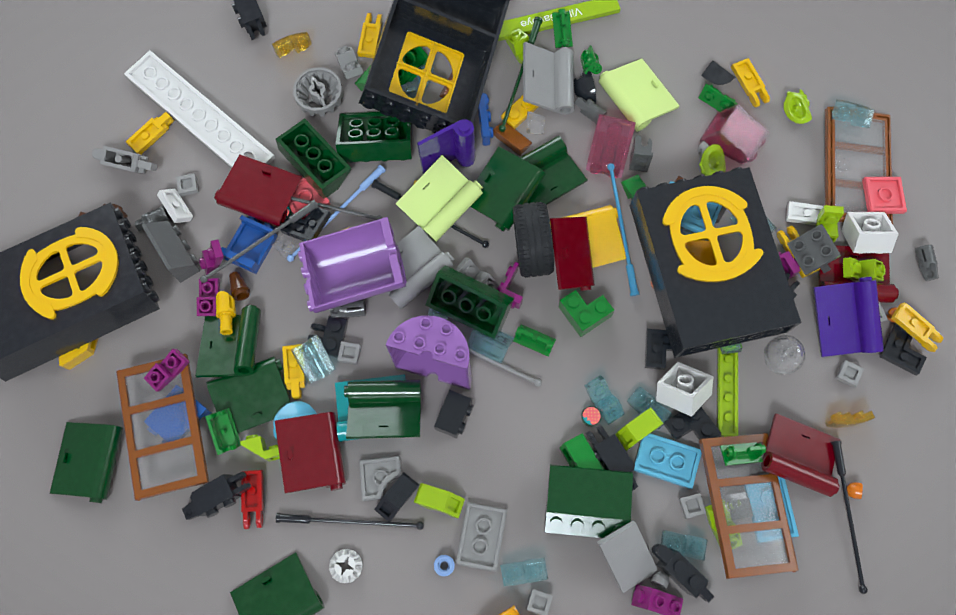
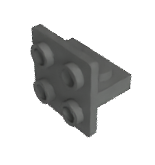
[787,224,841,275]

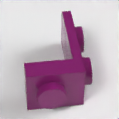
[778,251,801,280]
[498,262,523,309]
[631,584,683,615]

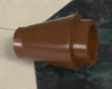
[229,272,250,301]

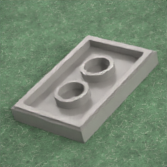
[456,502,507,572]
[597,521,658,593]

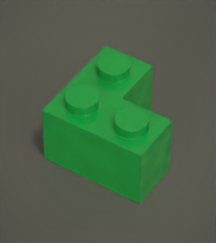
[558,290,614,337]

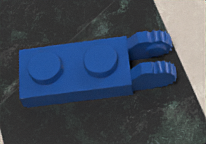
[478,93,493,146]

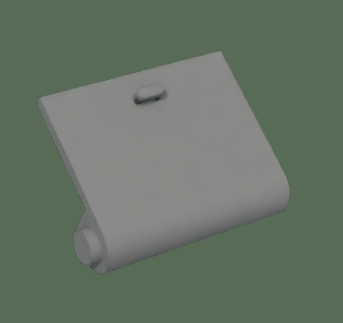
[523,42,574,115]
[387,226,455,309]

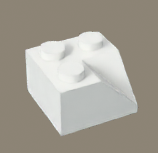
[841,212,898,254]
[656,362,713,416]

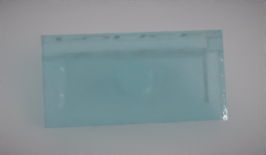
[467,329,514,363]
[291,335,335,384]

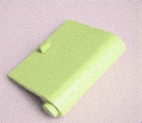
[599,59,679,132]
[396,155,483,242]

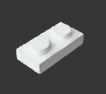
[157,189,193,223]
[786,201,823,225]

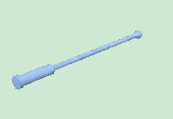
[287,165,386,262]

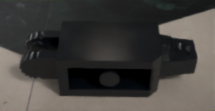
[231,0,267,40]
[586,424,638,491]
[182,471,251,520]
[652,543,714,603]

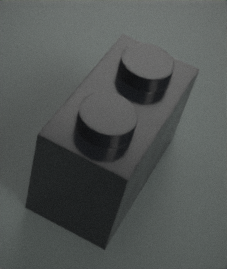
[434,390,474,438]

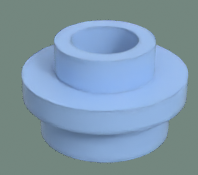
[434,555,455,576]

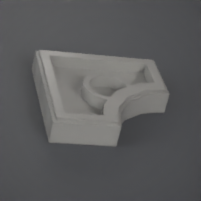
[359,456,401,501]

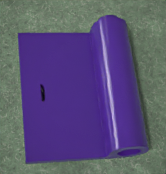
[417,119,475,174]
[813,277,884,357]

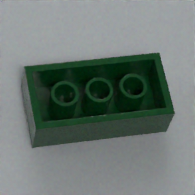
[425,265,515,339]

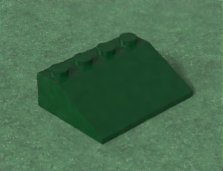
[335,112,412,163]
[544,464,633,538]

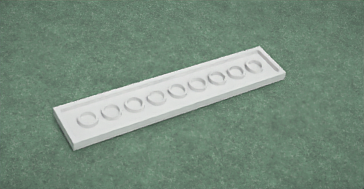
[124,50,275,168]

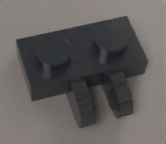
[307,316,348,358]

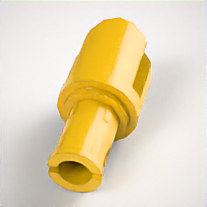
[216,291,236,335]

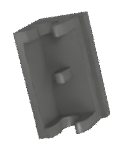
[629,135,653,172]

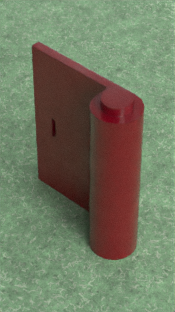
[214,154,302,226]
[550,217,595,291]
[819,245,899,303]
[275,412,346,494]
[761,413,840,497]

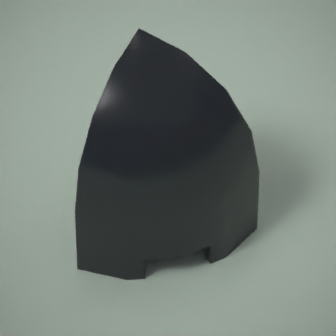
[701,60,736,85]
[574,71,596,104]

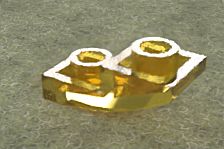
[272,32,312,58]
[825,410,875,428]

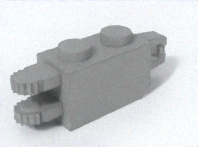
[92,146,158,174]

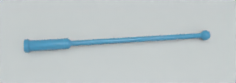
[607,163,640,296]

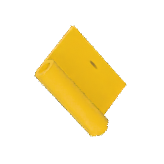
[550,205,626,268]

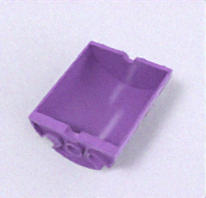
[298,217,407,313]
[386,315,472,390]

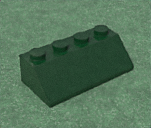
[276,118,351,199]

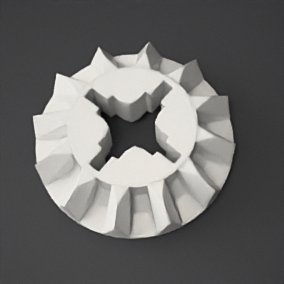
[329,549,362,583]

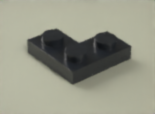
[280,207,331,241]
[879,323,927,376]
[645,328,672,370]
[664,407,722,441]

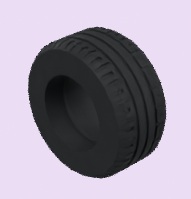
[513,202,554,278]

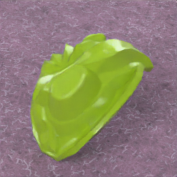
[784,89,812,124]
[699,144,726,176]

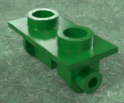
[552,9,573,48]
[580,45,602,74]
[698,84,738,117]
[513,324,556,357]
[720,442,766,466]

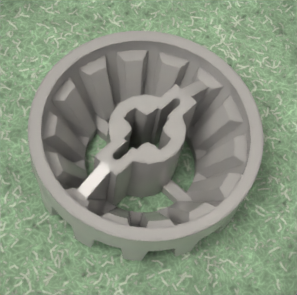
[293,67,344,117]

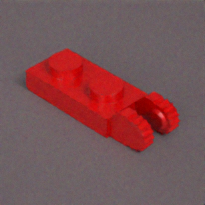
[241,470,264,529]

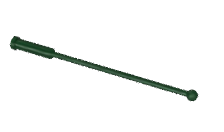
[499,17,543,132]

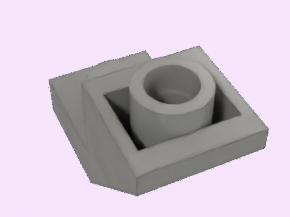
[334,46,363,79]
[455,257,499,289]

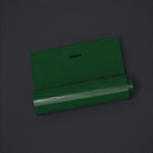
[520,136,588,205]
[470,146,546,232]
[195,305,261,378]
[206,356,291,433]
[344,380,421,439]
[49,422,123,503]
[230,552,325,615]

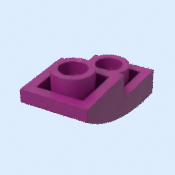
[199,240,223,275]
[197,278,220,316]
[144,348,190,392]

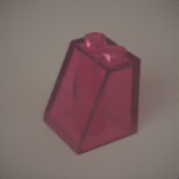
[700,104,769,164]
[586,114,636,178]

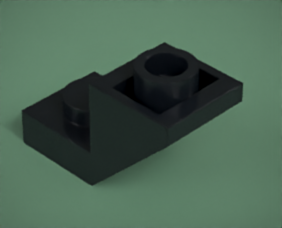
[374,472,419,523]

